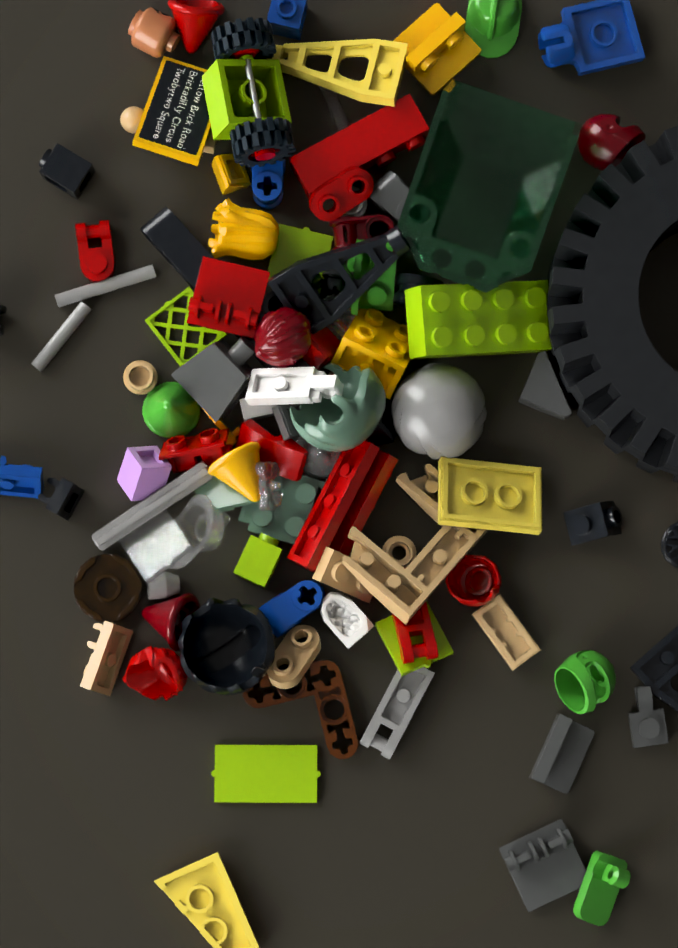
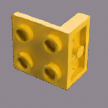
[331,308,411,400]

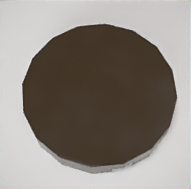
[73,554,143,623]

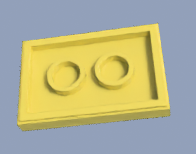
[438,456,542,535]

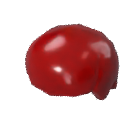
[445,554,502,607]

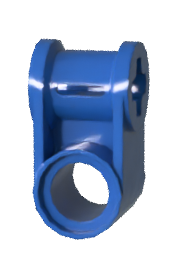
[251,160,286,210]
[258,580,325,638]

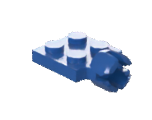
[538,0,645,76]

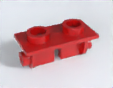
[158,428,233,473]

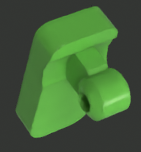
[573,851,631,926]

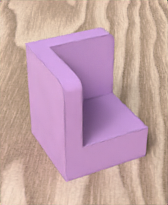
[117,445,172,501]

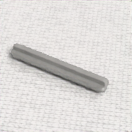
[92,462,213,551]

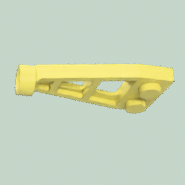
[267,39,408,107]

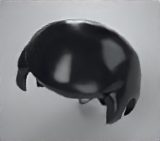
[178,597,275,696]

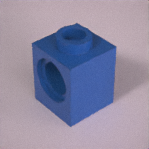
[267,0,308,40]

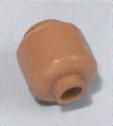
[128,7,181,58]

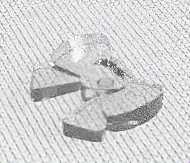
[255,461,283,511]

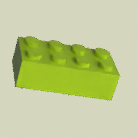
[404,280,552,359]

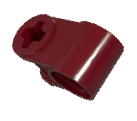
[329,214,394,250]

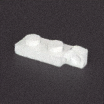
[245,366,344,406]

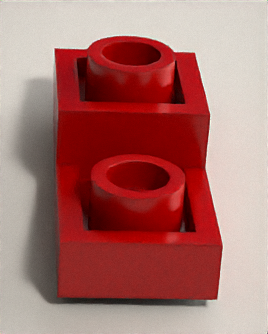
[235,419,308,481]

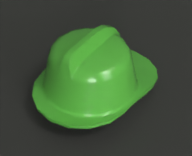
[465,0,522,59]

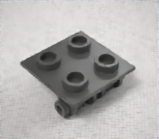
[499,818,586,912]

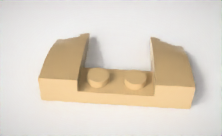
[342,463,488,625]

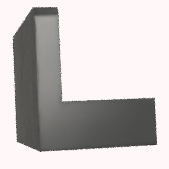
[529,714,595,794]

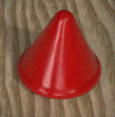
[167,0,225,53]

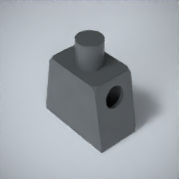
[171,336,255,422]

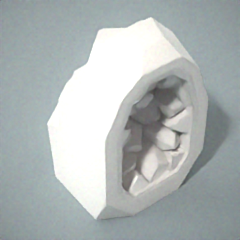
[320,592,374,649]

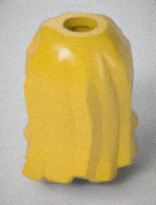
[208,198,279,260]

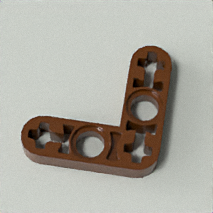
[243,660,358,759]

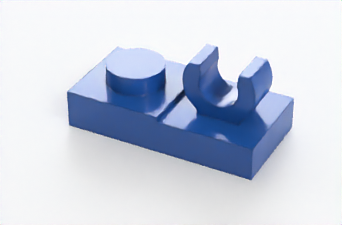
[0,455,44,499]

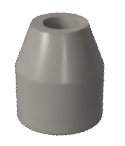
[147,571,180,600]

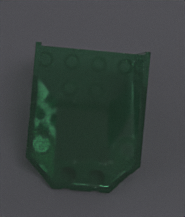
[397,79,582,292]

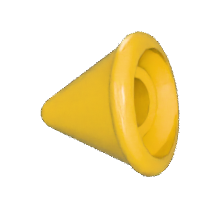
[208,442,262,502]

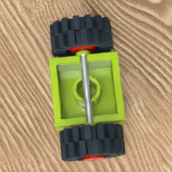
[202,17,296,167]

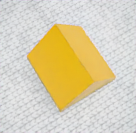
[211,154,251,195]

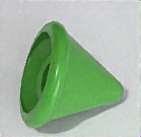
[142,382,200,438]

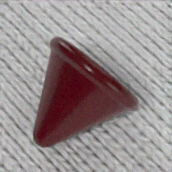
[141,593,201,651]

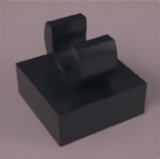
[38,478,85,521]

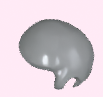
[391,363,487,460]

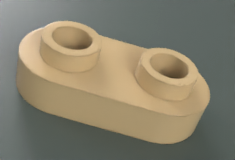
[267,625,321,689]

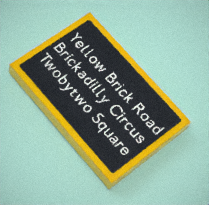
[132,56,211,166]

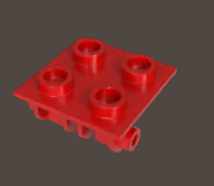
[187,256,270,339]

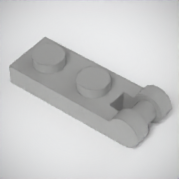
[359,667,435,760]

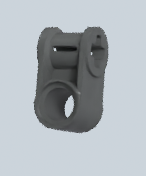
[368,170,428,235]

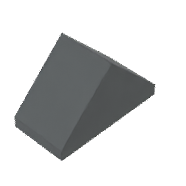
[518,350,572,421]

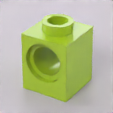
[233,533,283,589]

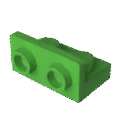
[347,239,397,316]

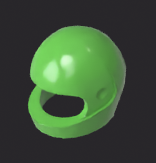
[554,650,616,714]

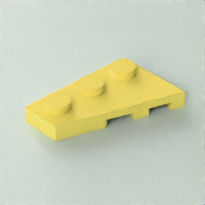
[154,852,260,948]

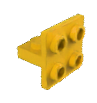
[393,3,481,96]

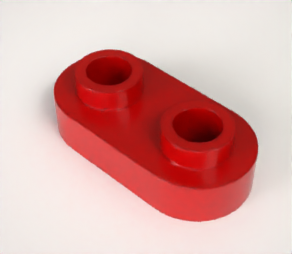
[309,166,374,221]

